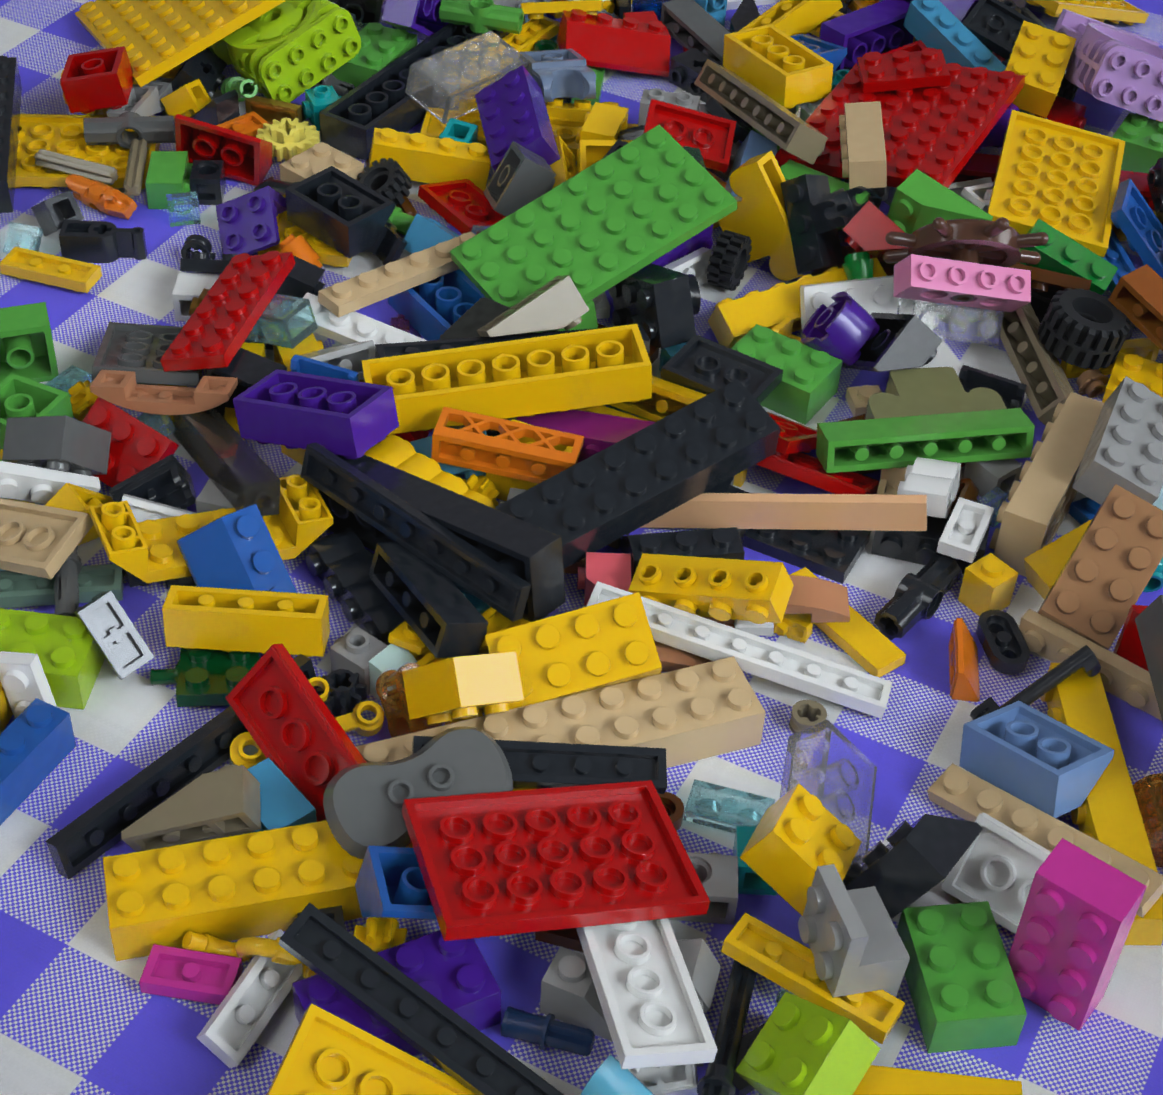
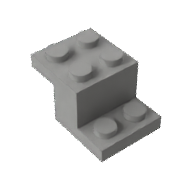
[798,864,910,998]

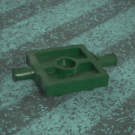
[150,648,261,707]

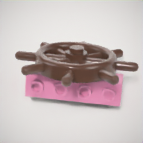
[883,217,1049,312]

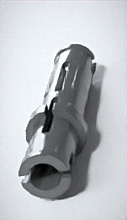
[54,546,82,617]

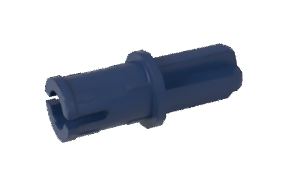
[501,1006,595,1056]

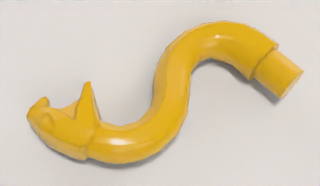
[182,931,303,965]

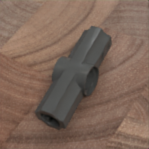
[83,111,176,149]

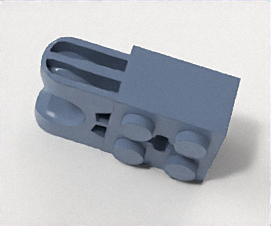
[519,49,596,102]

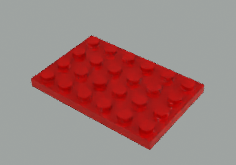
[402,780,710,941]

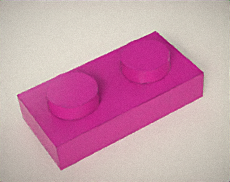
[139,944,243,1005]

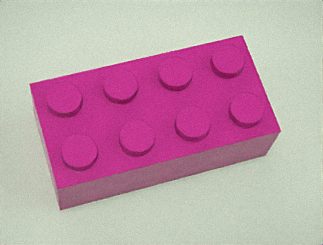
[1008,838,1147,1031]

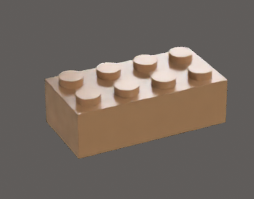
[1037,484,1163,650]

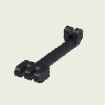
[970,645,1101,720]

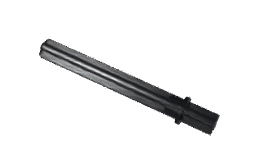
[697,960,757,1095]

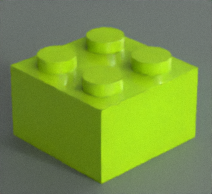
[735,991,880,1095]

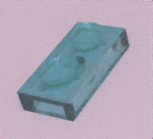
[683,779,775,833]

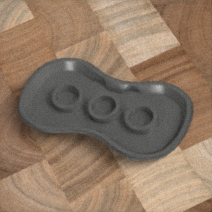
[323,726,513,859]

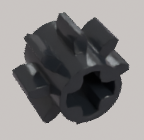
[317,669,367,717]

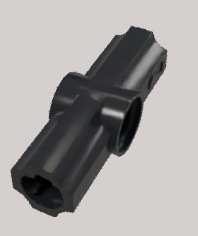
[874,554,962,640]

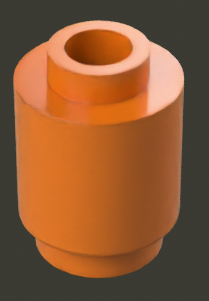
[278,234,323,268]

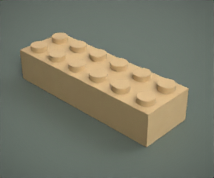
[989,392,1104,577]

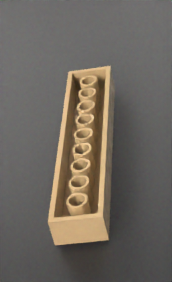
[355,656,766,789]

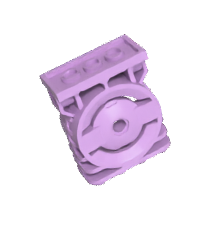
[1053,8,1163,122]

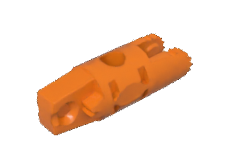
[65,174,137,220]

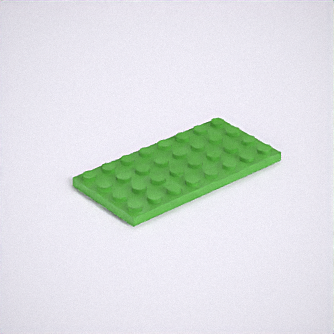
[450,125,737,334]

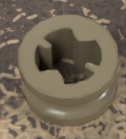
[789,700,827,739]

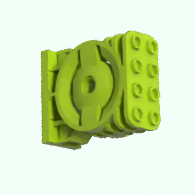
[208,0,361,103]

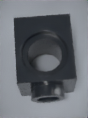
[189,160,226,205]

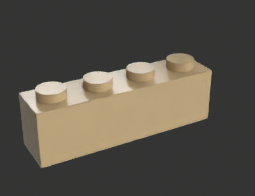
[839,101,887,189]

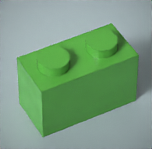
[145,151,193,209]

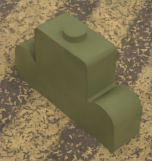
[865,367,1007,420]

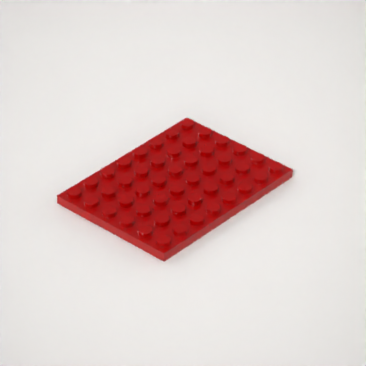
[775,51,1025,188]

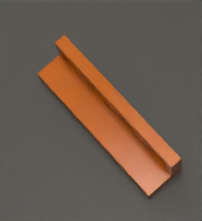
[431,407,584,484]

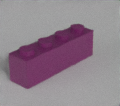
[516,409,655,463]

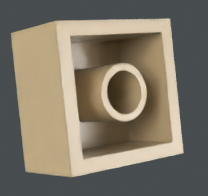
[279,142,365,196]

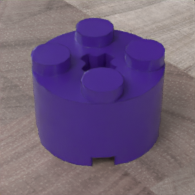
[801,291,880,367]

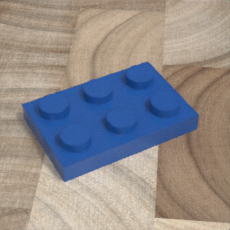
[1111,178,1163,278]

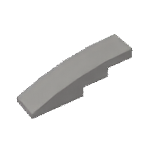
[107,77,174,117]

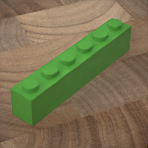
[816,408,1035,473]

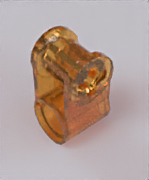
[376,663,442,738]

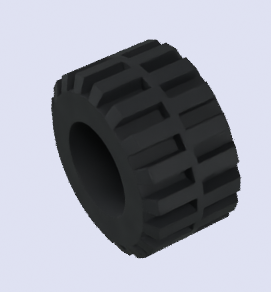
[1038,288,1131,370]

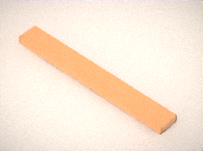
[640,493,927,531]

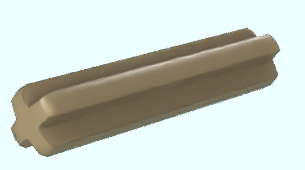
[123,138,148,197]
[34,149,118,185]

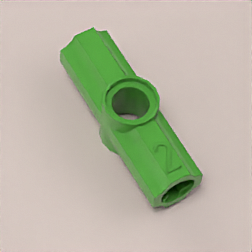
[439,0,524,34]

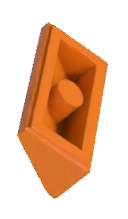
[948,618,980,702]

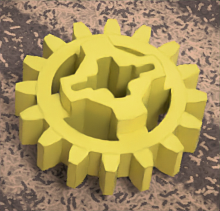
[256,117,320,162]

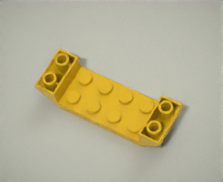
[89,474,334,583]

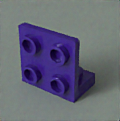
[215,186,287,255]

